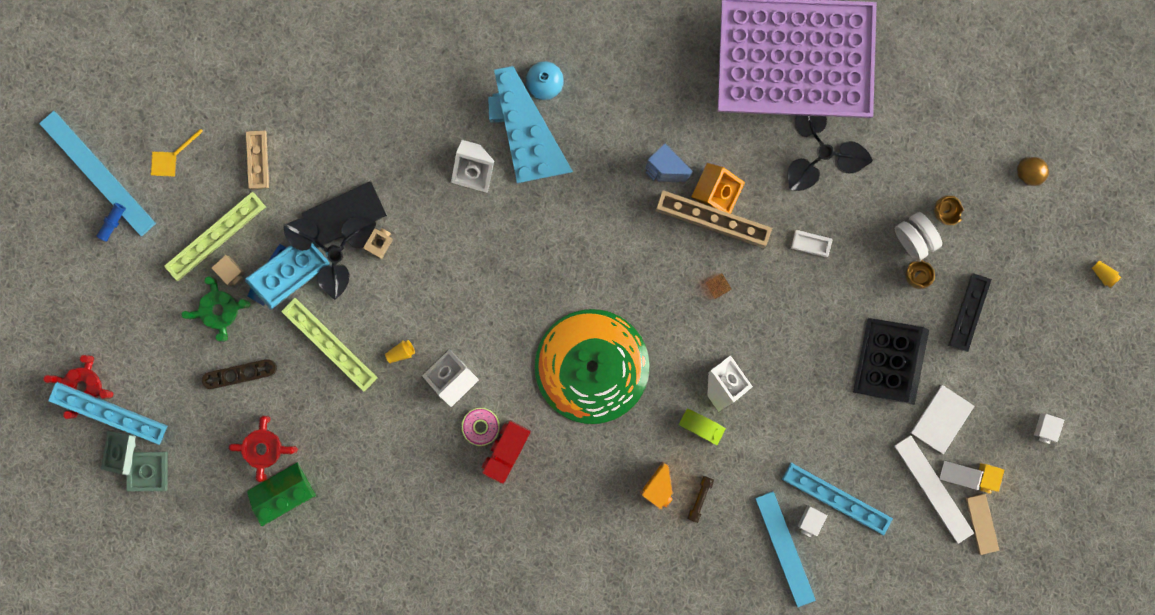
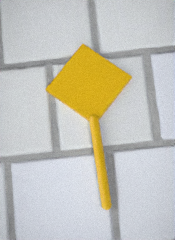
[151,129,203,177]

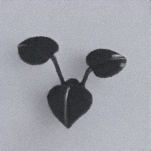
[787,115,873,191]
[283,217,376,300]

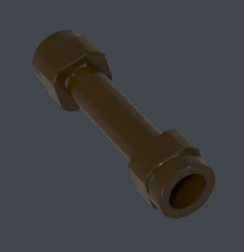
[687,475,714,523]

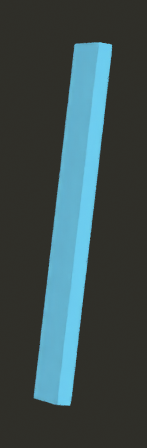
[39,111,156,236]

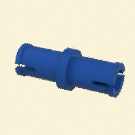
[96,203,126,241]

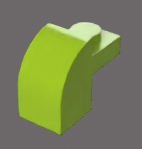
[679,408,726,445]

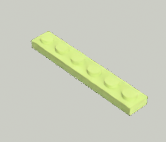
[164,192,266,281]
[281,298,378,392]

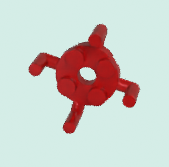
[44,355,114,419]
[228,416,298,482]

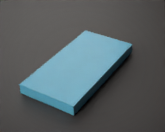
[245,243,330,310]

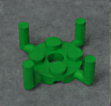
[181,277,251,342]

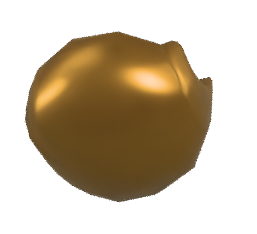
[1017,157,1049,186]
[934,195,964,225]
[905,260,935,289]

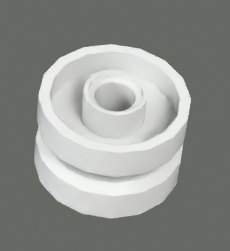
[895,212,942,262]

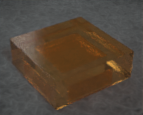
[706,273,732,299]

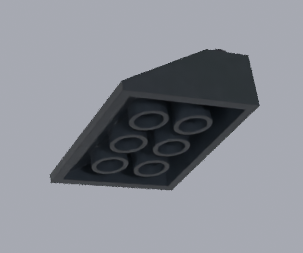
[853,318,929,405]

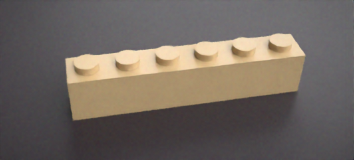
[655,190,772,248]

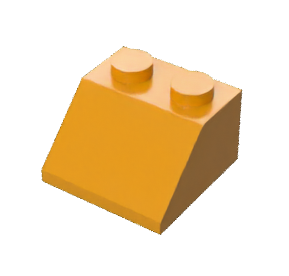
[691,163,745,214]
[640,462,673,509]

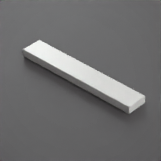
[894,435,974,544]

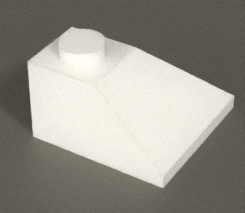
[451,140,494,193]
[707,356,753,412]

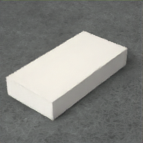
[790,230,833,258]
[939,461,983,490]

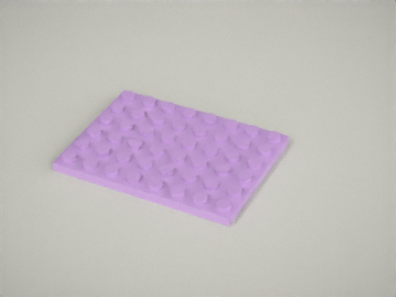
[718,0,877,118]

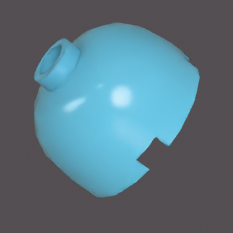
[526,61,564,100]

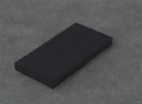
[301,181,387,248]

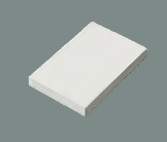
[910,385,975,454]

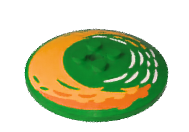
[535,309,650,424]

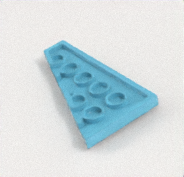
[494,66,573,183]

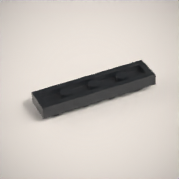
[948,273,992,352]

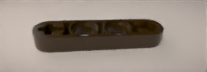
[202,359,277,389]

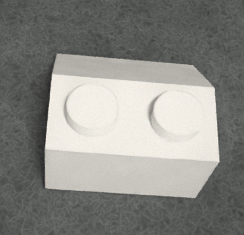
[422,349,479,407]

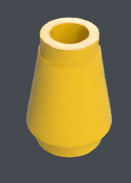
[1091,260,1121,288]
[385,340,415,364]

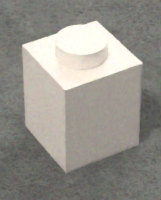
[1034,414,1064,444]
[797,505,828,537]

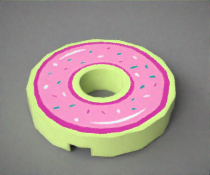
[462,408,500,446]

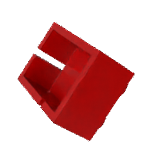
[481,420,531,484]

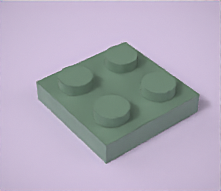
[101,431,136,475]
[127,452,168,491]

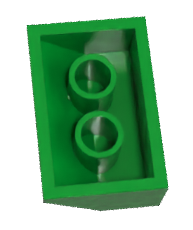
[247,462,316,526]

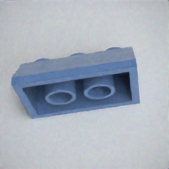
[646,144,693,182]

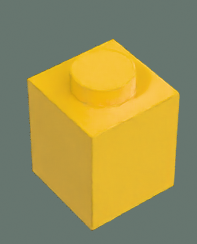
[979,463,1005,494]

